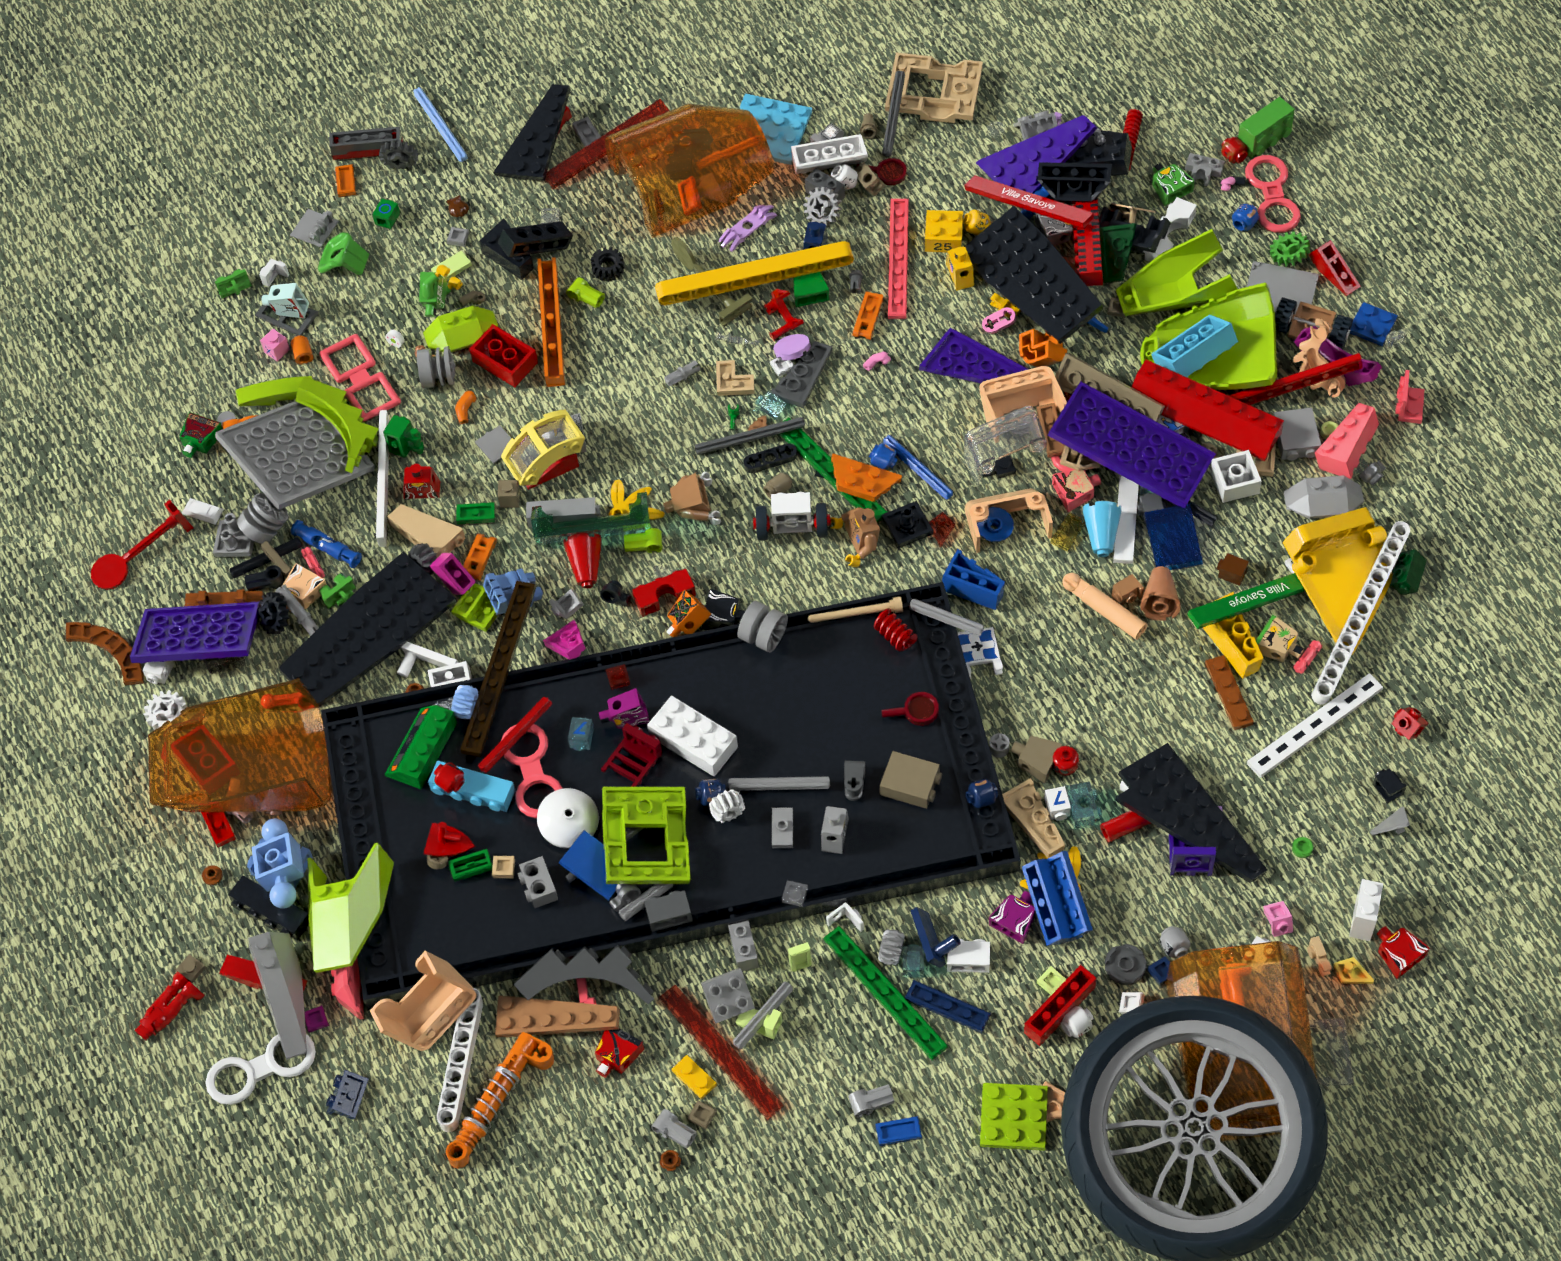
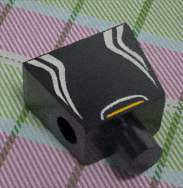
[702,589,745,630]

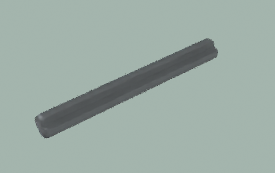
[882,71,905,157]

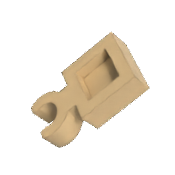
[1307,936,1332,977]

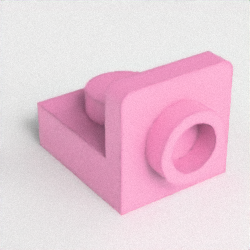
[1263,901,1293,937]

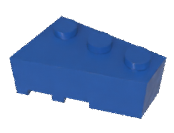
[942,549,1005,610]

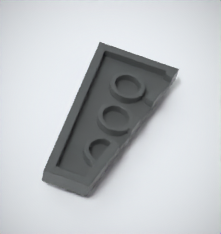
[769,341,832,408]

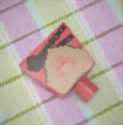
[1052,469,1101,512]

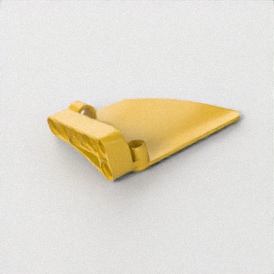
[1283,507,1393,655]

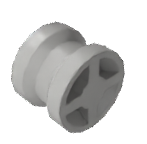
[989,733,1010,758]

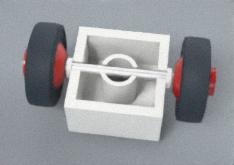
[753,492,831,541]

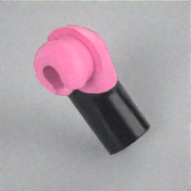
[1221,176,1246,191]

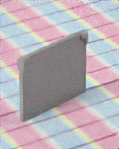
[1247,261,1319,315]

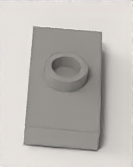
[772,808,793,848]

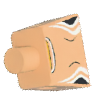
[283,563,327,611]

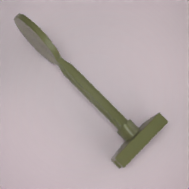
[671,237,753,326]

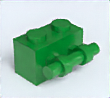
[383,415,424,458]

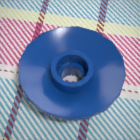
[977,507,1014,542]

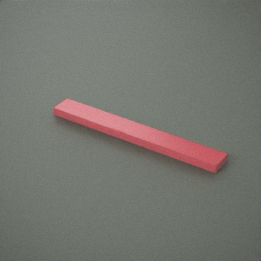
[888,199,909,319]

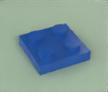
[1350,302,1398,346]

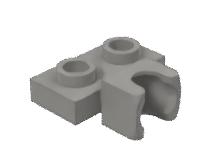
[1185,153,1225,186]

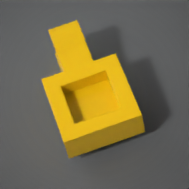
[990,293,1021,318]

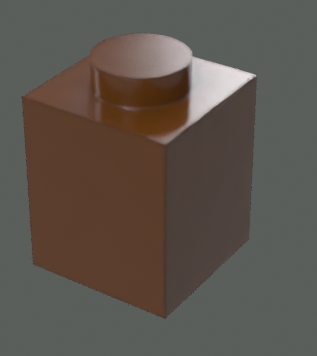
[1217,553,1249,586]

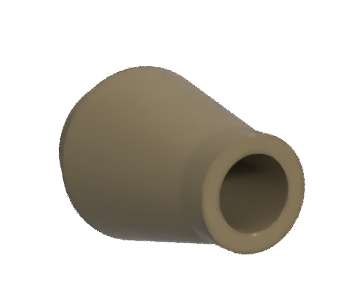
[860,113,878,139]

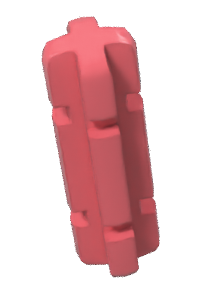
[301,547,325,578]
[1293,640,1322,674]

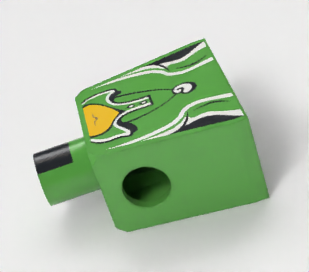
[1152,163,1195,206]

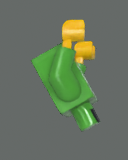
[419,265,463,317]

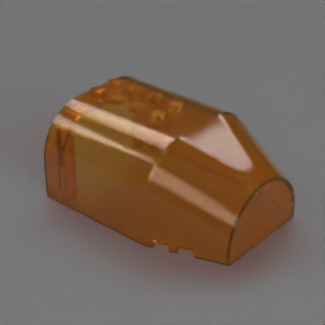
[605,103,774,238]

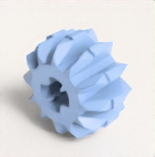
[451,685,478,719]

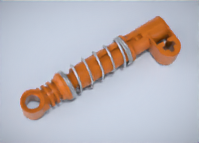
[446,1032,554,1169]

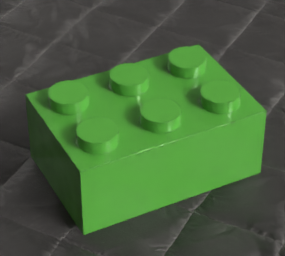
[1238,97,1295,159]

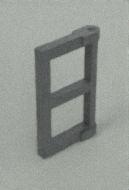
[255,304,318,336]

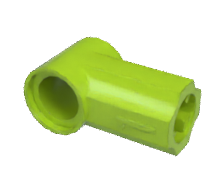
[566,277,605,308]
[624,528,663,553]

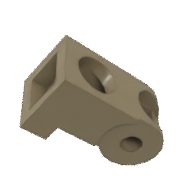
[854,161,886,196]

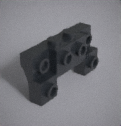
[1099,206,1171,254]

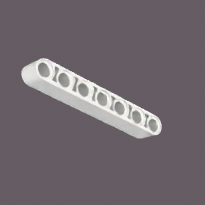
[437,988,483,1132]

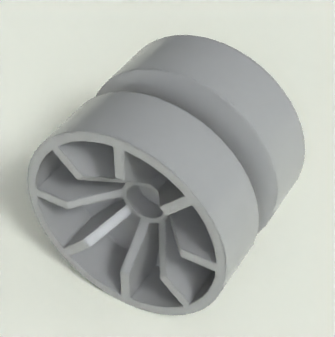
[737,600,788,652]

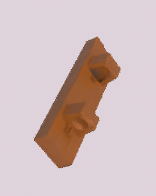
[184,589,264,607]

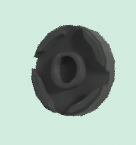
[1104,944,1147,985]

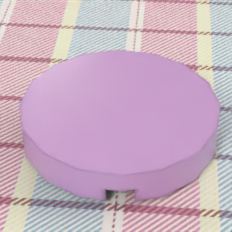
[773,334,811,361]

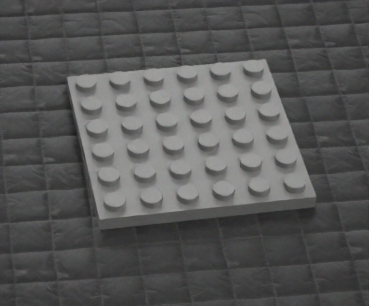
[215,401,375,510]

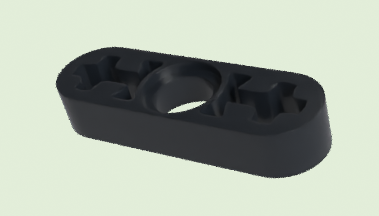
[744,443,797,473]

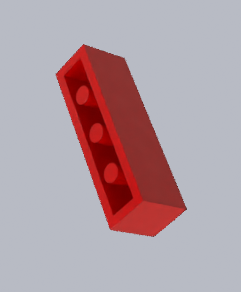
[1024,965,1097,1046]

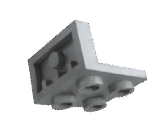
[1013,110,1058,141]

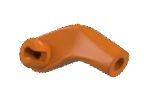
[455,391,477,424]

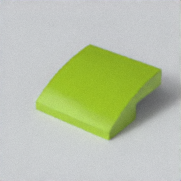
[451,583,499,632]

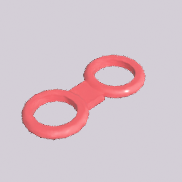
[1245,155,1301,233]
[502,724,563,818]

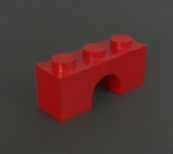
[632,568,696,617]

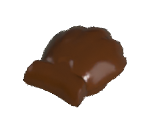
[446,195,469,217]

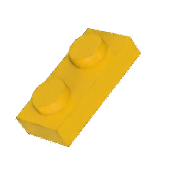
[672,1055,717,1100]

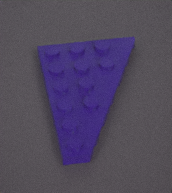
[976,115,1097,194]

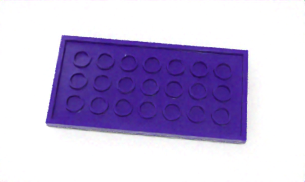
[1048,381,1216,509]

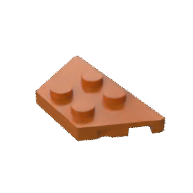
[831,454,902,502]

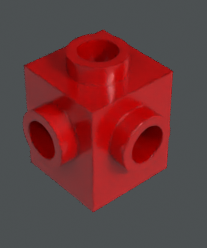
[1391,707,1429,740]

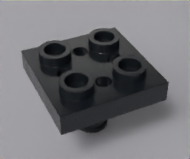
[882,501,933,548]

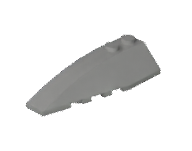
[248,932,307,1060]

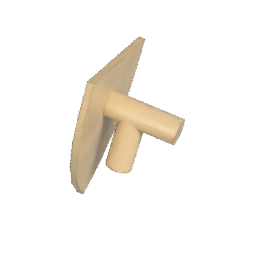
[1112,203,1155,223]

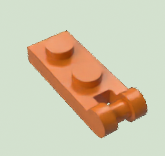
[853,292,884,340]

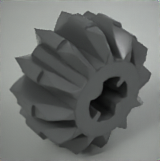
[408,543,437,575]

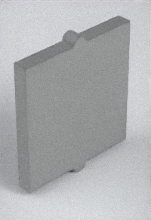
[475,425,512,464]

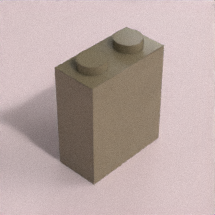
[880,751,942,809]

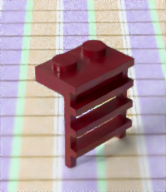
[601,723,663,787]

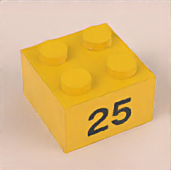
[925,210,963,252]

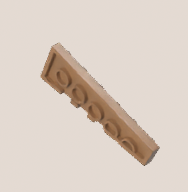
[495,996,620,1037]

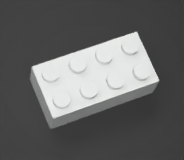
[647,696,738,777]

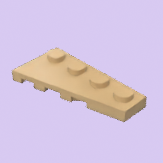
[1002,778,1065,858]

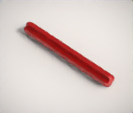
[478,697,552,773]

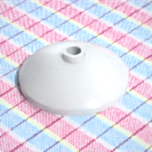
[537,788,599,848]

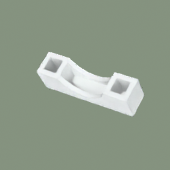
[1143,197,1197,262]

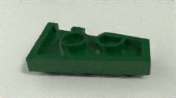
[1099,223,1137,283]

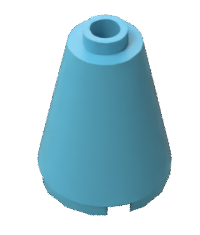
[1083,501,1122,557]

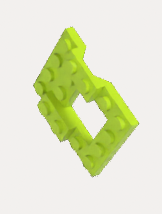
[602,787,690,884]

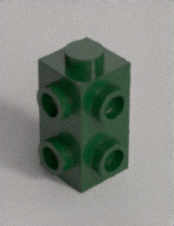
[1390,549,1427,595]

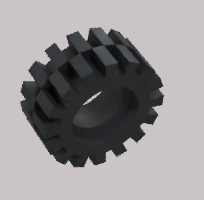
[591,247,625,281]

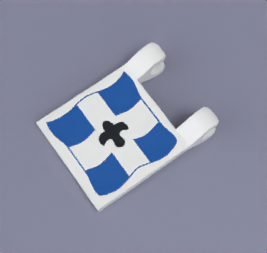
[958,627,1003,679]

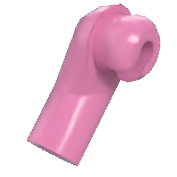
[863,351,891,371]

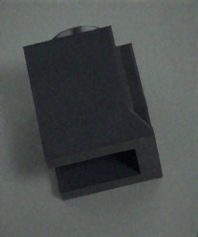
[1373,768,1407,804]

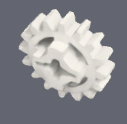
[144,690,188,732]

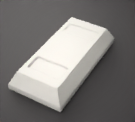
[182,498,224,525]

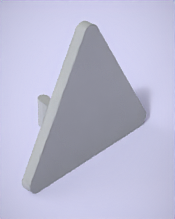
[1370,807,1410,835]

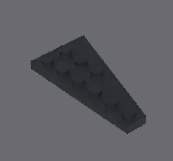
[493,84,571,181]

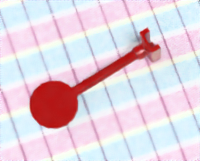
[91,500,193,590]

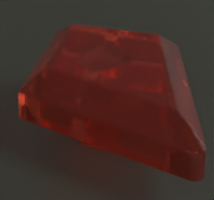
[929,512,955,547]

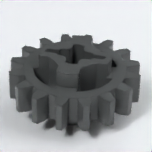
[379,140,418,169]

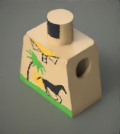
[1256,615,1305,662]

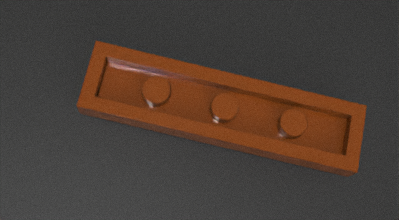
[1205,655,1254,730]

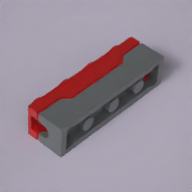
[329,126,403,160]

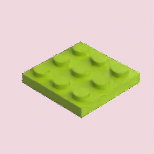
[980,1083,1048,1151]

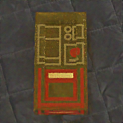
[1050,512,1086,551]

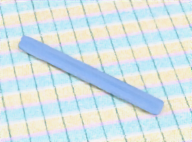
[413,87,468,162]

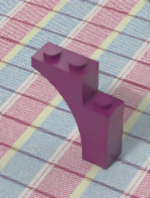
[1294,326,1382,386]

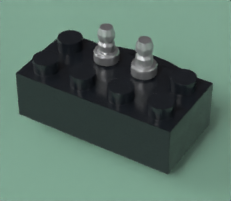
[1065,128,1132,176]

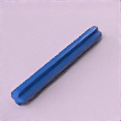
[883,435,953,500]

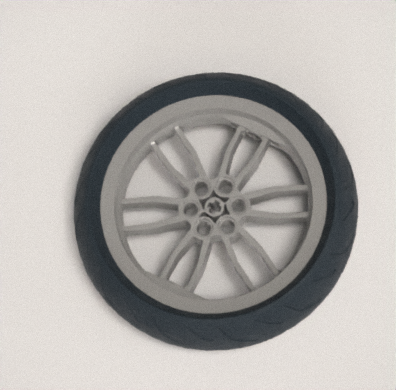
[1061,995,1328,1261]

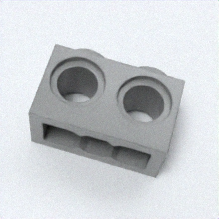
[517,856,558,908]
[728,921,759,971]

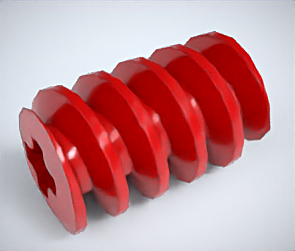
[874,608,918,652]

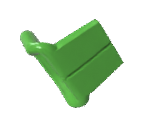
[318,232,369,275]

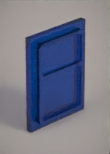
[1144,504,1203,570]

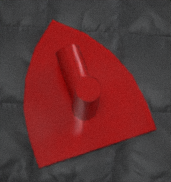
[423,822,475,857]

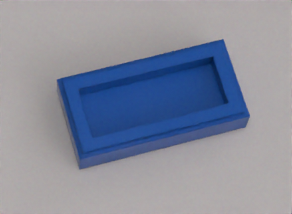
[875,1116,922,1146]

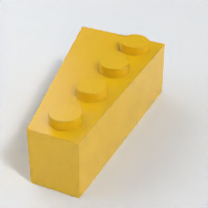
[1203,592,1263,679]

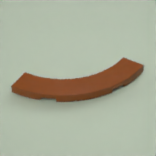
[66,622,144,686]

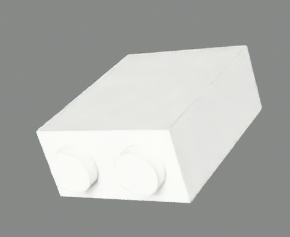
[1349,879,1383,941]

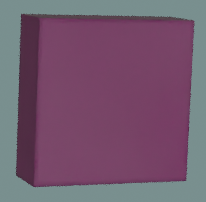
[304,1005,329,1033]

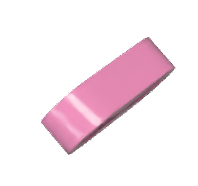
[982,307,1017,334]

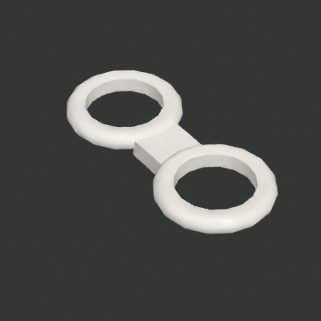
[206,1034,316,1105]

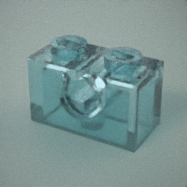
[1066,781,1102,830]

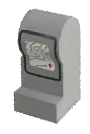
[810,123,844,143]

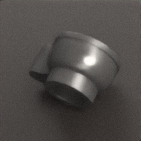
[1359,461,1386,486]
[610,884,641,912]

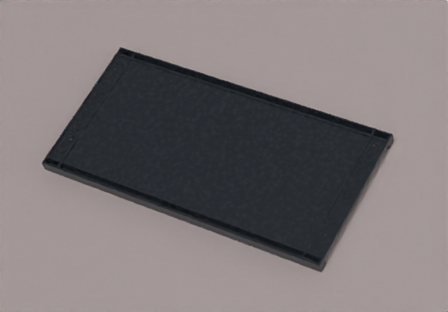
[321,582,1021,1010]

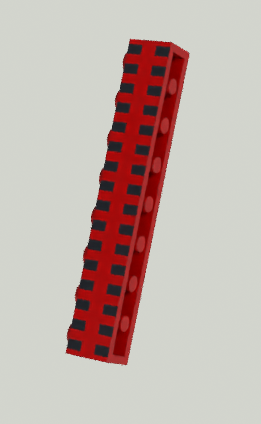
[1072,198,1103,286]

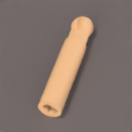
[1062,573,1148,640]

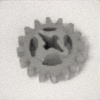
[803,187,842,226]

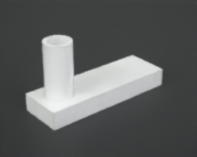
[397,642,458,678]

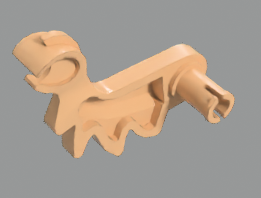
[1293,319,1346,397]

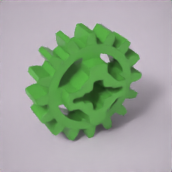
[1270,231,1310,267]

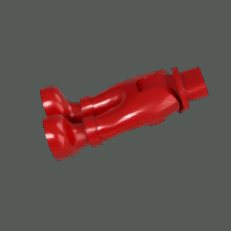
[134,971,205,1041]

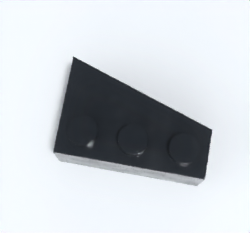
[479,218,534,280]

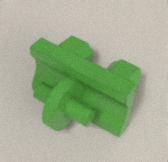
[215,269,252,299]
[319,574,356,609]

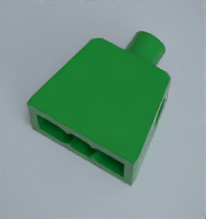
[793,272,830,307]

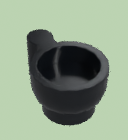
[600,580,631,606]

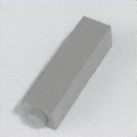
[526,497,600,528]

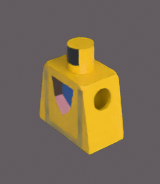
[946,246,974,291]

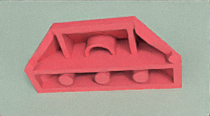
[331,958,364,1019]

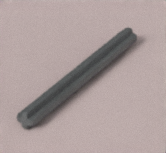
[695,417,805,455]

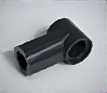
[244,565,286,591]

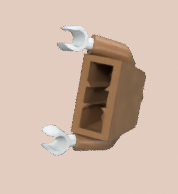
[663,472,721,525]

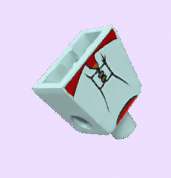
[262,283,309,318]

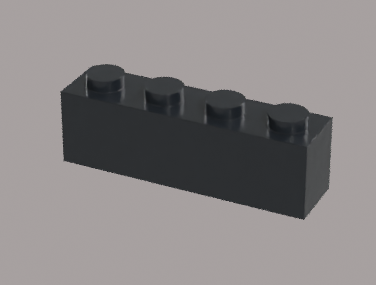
[228,875,309,940]

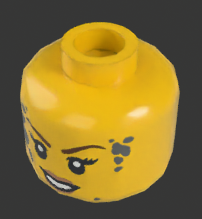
[963,210,991,235]

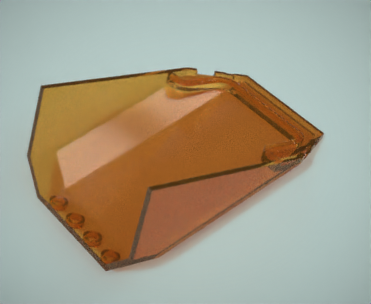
[148,678,331,812]
[1166,941,1317,1142]

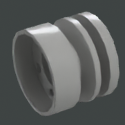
[417,346,456,389]
[237,493,289,544]

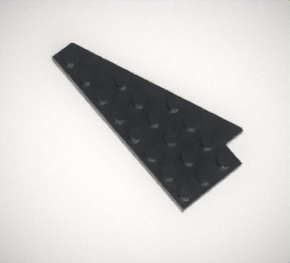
[1115,743,1268,883]

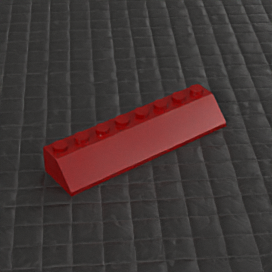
[1132,360,1284,461]

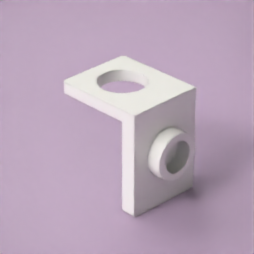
[826,902,864,932]

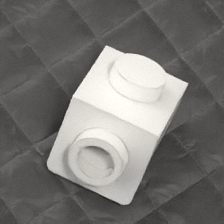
[259,259,289,287]

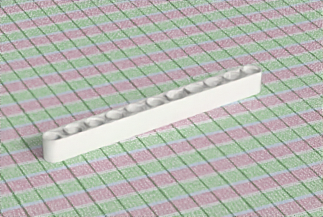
[1312,521,1410,705]

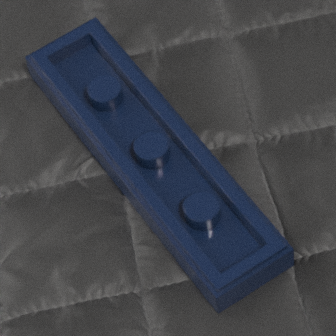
[905,980,991,1033]

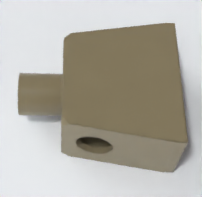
[1011,736,1062,783]

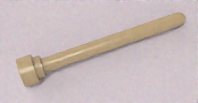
[808,596,903,623]

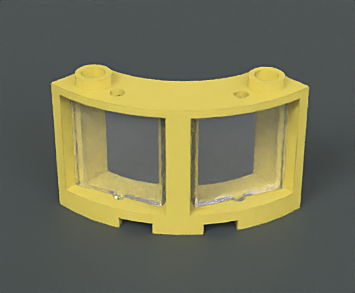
[501,409,585,486]

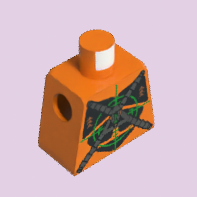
[667,590,711,637]

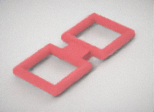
[319,334,401,422]

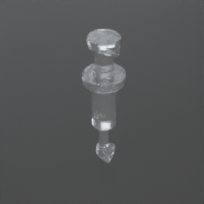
[715,332,759,346]

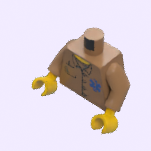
[831,507,880,567]

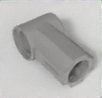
[848,1084,894,1118]
[651,1109,697,1149]

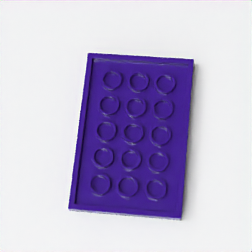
[130,602,260,663]

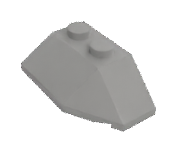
[1283,475,1364,519]

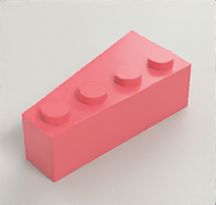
[1315,403,1379,479]

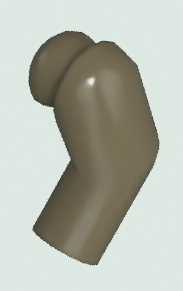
[458,290,486,306]

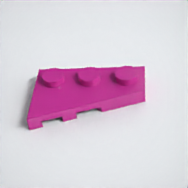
[543,620,586,660]

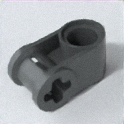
[844,760,866,801]

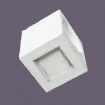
[142,661,174,684]

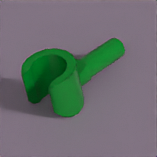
[728,404,739,430]

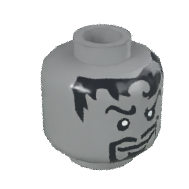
[1159,926,1191,958]

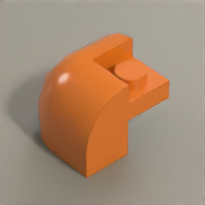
[1019,329,1067,367]

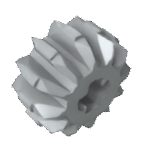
[878,929,905,965]

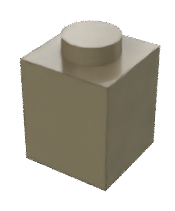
[497,480,520,508]

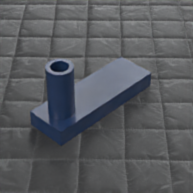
[911,907,961,968]

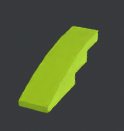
[235,376,312,406]

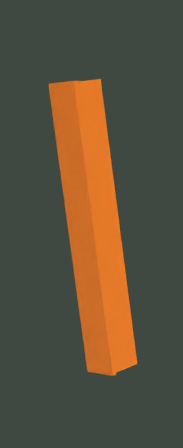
[537,257,565,387]

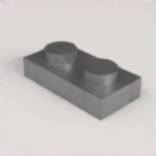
[572,117,604,151]

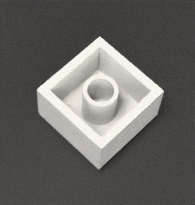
[1210,450,1262,503]

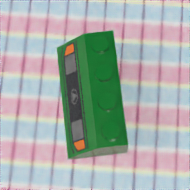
[385,705,457,789]

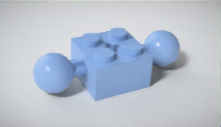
[252,818,304,909]

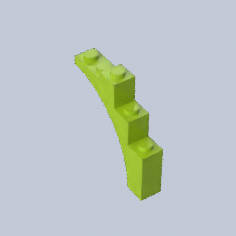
[295,377,379,473]

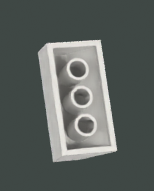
[791,134,868,174]

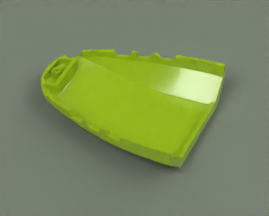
[1140,283,1277,390]

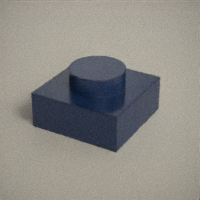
[1148,956,1178,986]

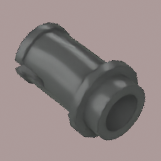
[849,270,864,294]

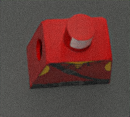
[595,1029,644,1078]

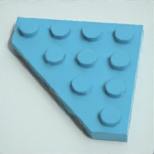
[740,94,812,165]

